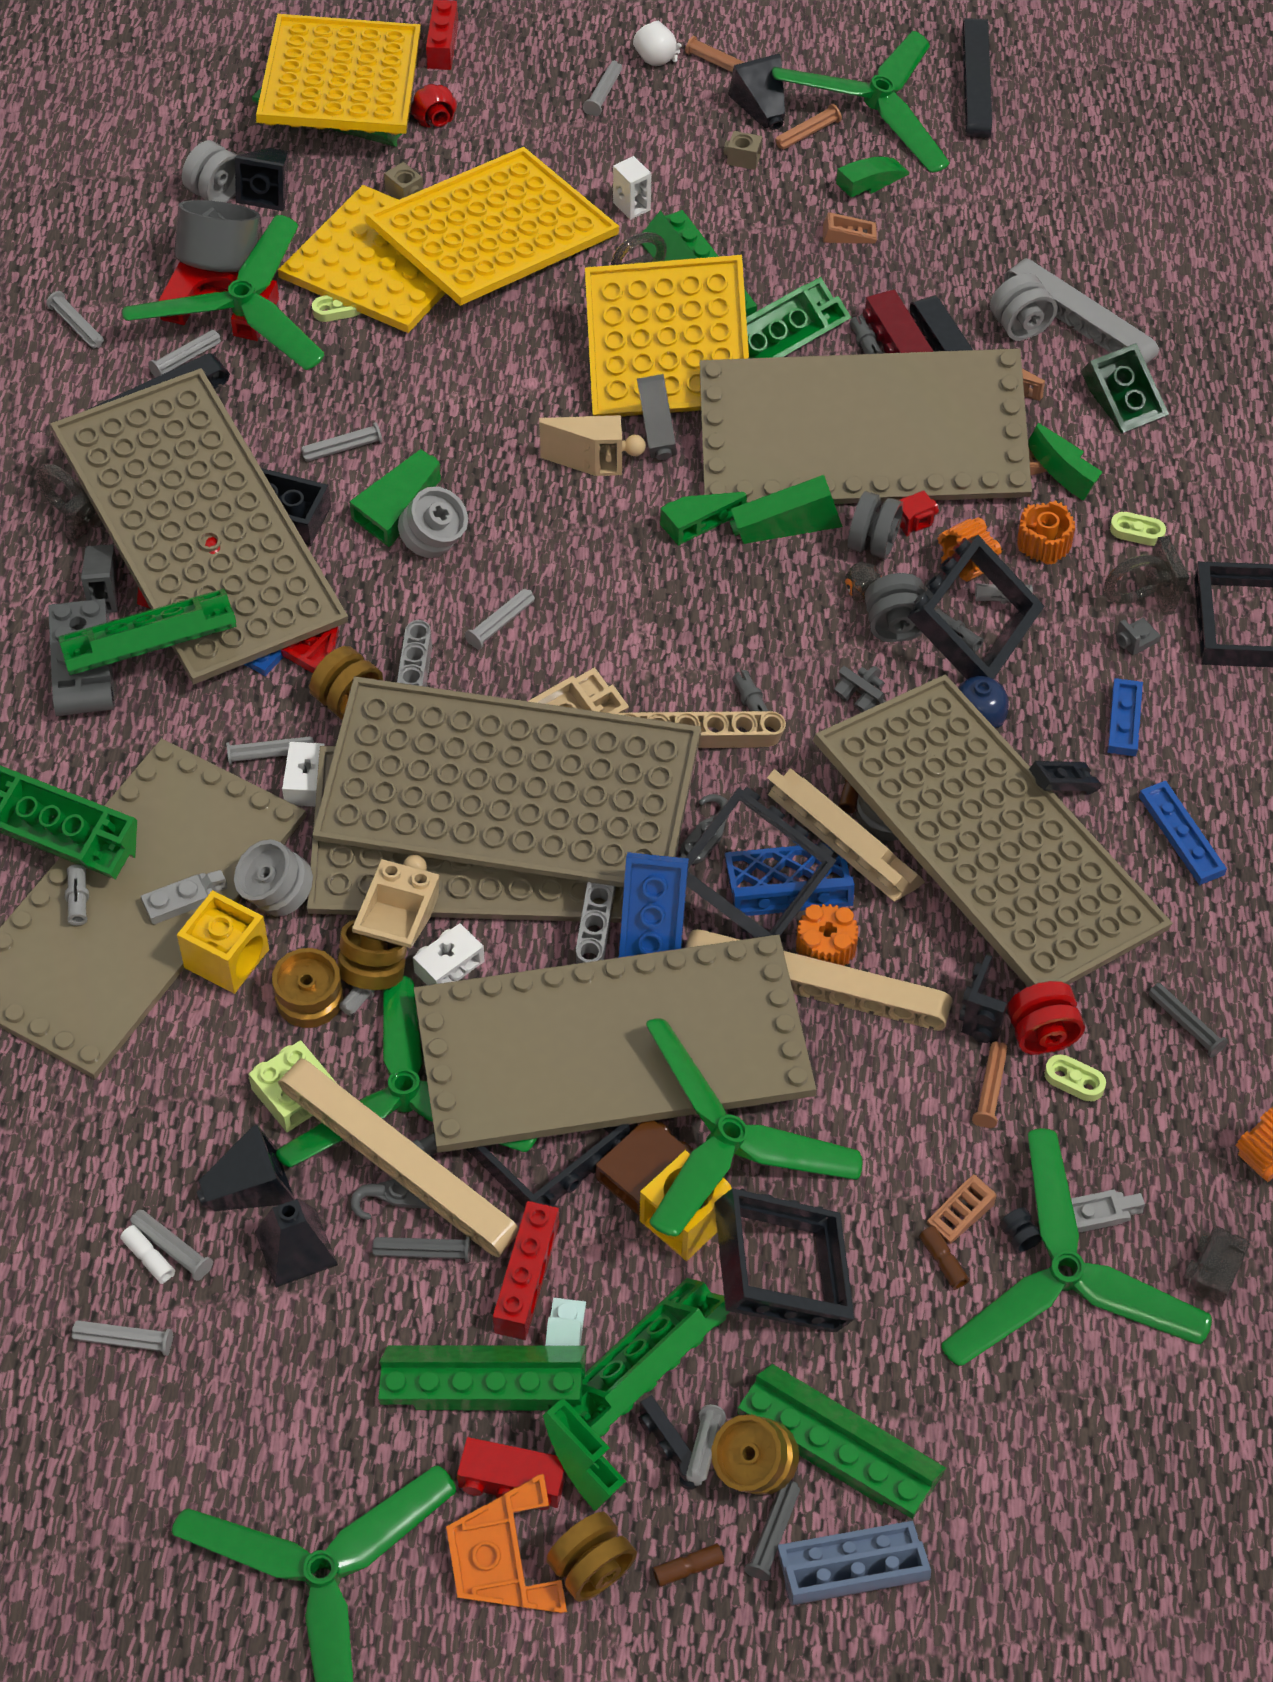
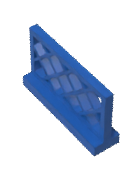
[724,843,854,916]

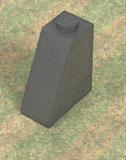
[637,374,677,460]
[81,544,118,613]

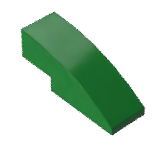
[836,157,909,198]
[1028,423,1102,501]
[543,1398,626,1511]

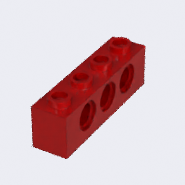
[493,1201,559,1340]

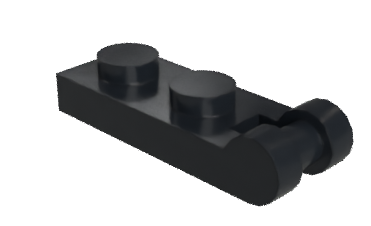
[1029,761,1102,795]
[638,1395,697,1490]

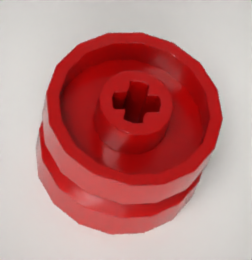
[1007,981,1085,1055]

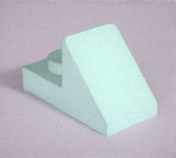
[545,1298,586,1346]

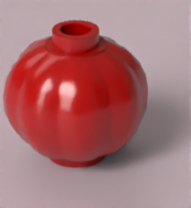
[411,84,457,128]

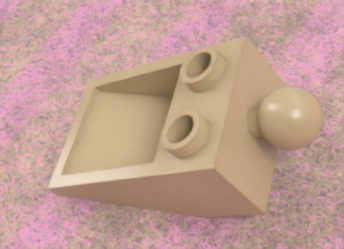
[539,415,646,476]
[352,855,440,948]

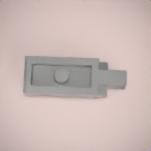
[141,870,227,924]
[1071,1189,1145,1233]

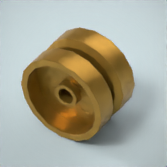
[309,646,383,720]
[337,920,407,990]
[272,948,343,1028]
[712,1414,799,1495]
[546,1511,637,1602]

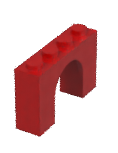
[158,262,279,341]

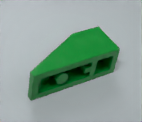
[660,492,747,546]

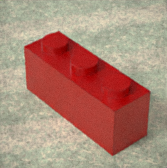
[426,0,459,70]
[457,1437,567,1510]

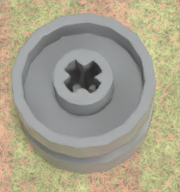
[182,140,236,203]
[990,273,1058,341]
[398,487,468,558]
[234,839,313,917]

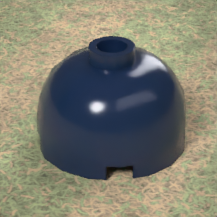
[958,676,1009,728]

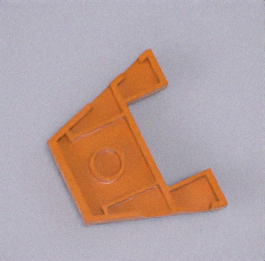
[446,1474,567,1613]

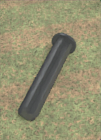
[1149,983,1228,1058]
[372,1236,471,1263]
[744,1481,800,1581]

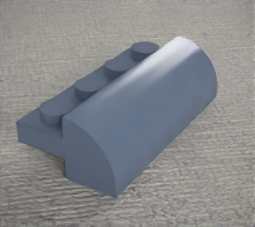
[778,1521,931,1606]

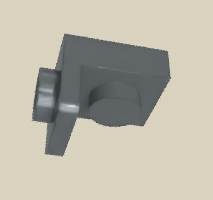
[1116,617,1161,655]

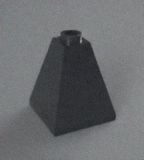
[728,54,785,130]
[235,148,288,211]
[197,1124,295,1211]
[255,1199,338,1288]

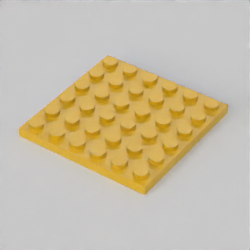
[278,185,445,333]
[585,255,749,417]

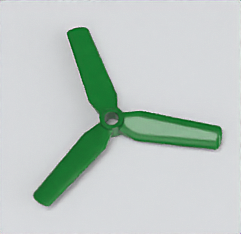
[772,31,950,173]
[122,215,324,370]
[275,975,537,1167]
[646,1018,863,1236]
[941,1128,1212,1366]
[171,1465,456,1682]

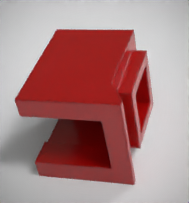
[899,490,939,536]

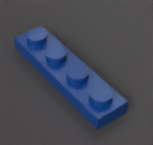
[1139,781,1227,885]

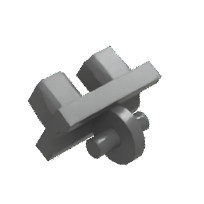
[834,666,886,712]

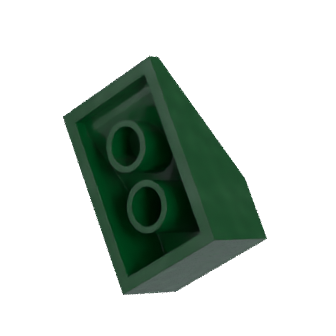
[1081,343,1169,434]

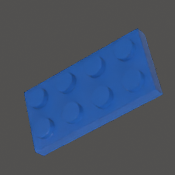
[619,852,689,958]

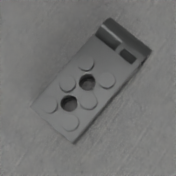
[48,598,115,716]

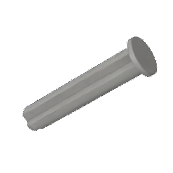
[583,61,622,116]
[46,291,104,349]
[148,330,221,377]
[301,422,382,462]
[465,589,535,650]
[226,736,314,766]
[130,1209,213,1281]
[72,1321,173,1356]
[686,1404,726,1486]

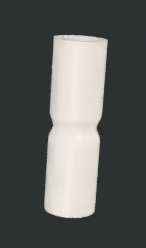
[120,1225,175,1284]

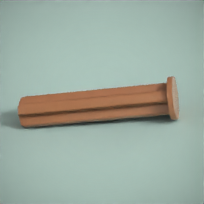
[685,36,745,73]
[775,104,842,149]
[972,1041,1007,1128]

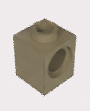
[724,131,762,170]
[384,162,423,199]

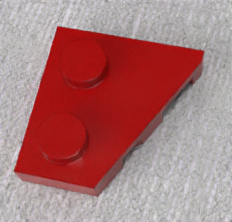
[281,626,339,673]

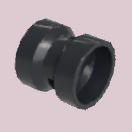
[999,1207,1042,1253]

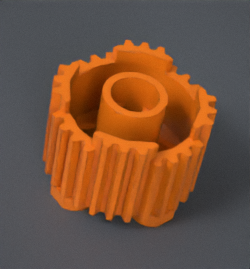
[1017,500,1075,565]
[937,517,1002,582]
[796,904,859,966]
[1235,1107,1273,1182]

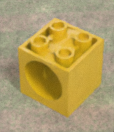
[177,890,269,994]
[640,1150,732,1261]

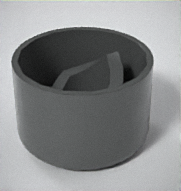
[174,200,260,273]

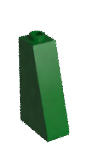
[349,449,441,547]
[730,475,843,544]

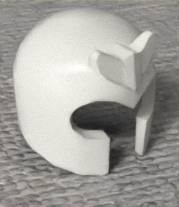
[633,21,681,66]

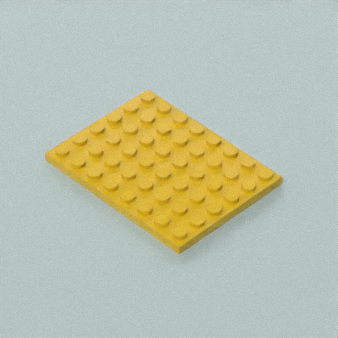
[256,14,421,135]
[365,147,619,306]

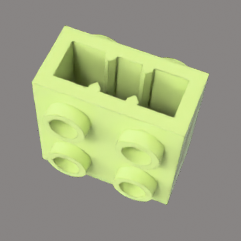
[248,1040,335,1132]

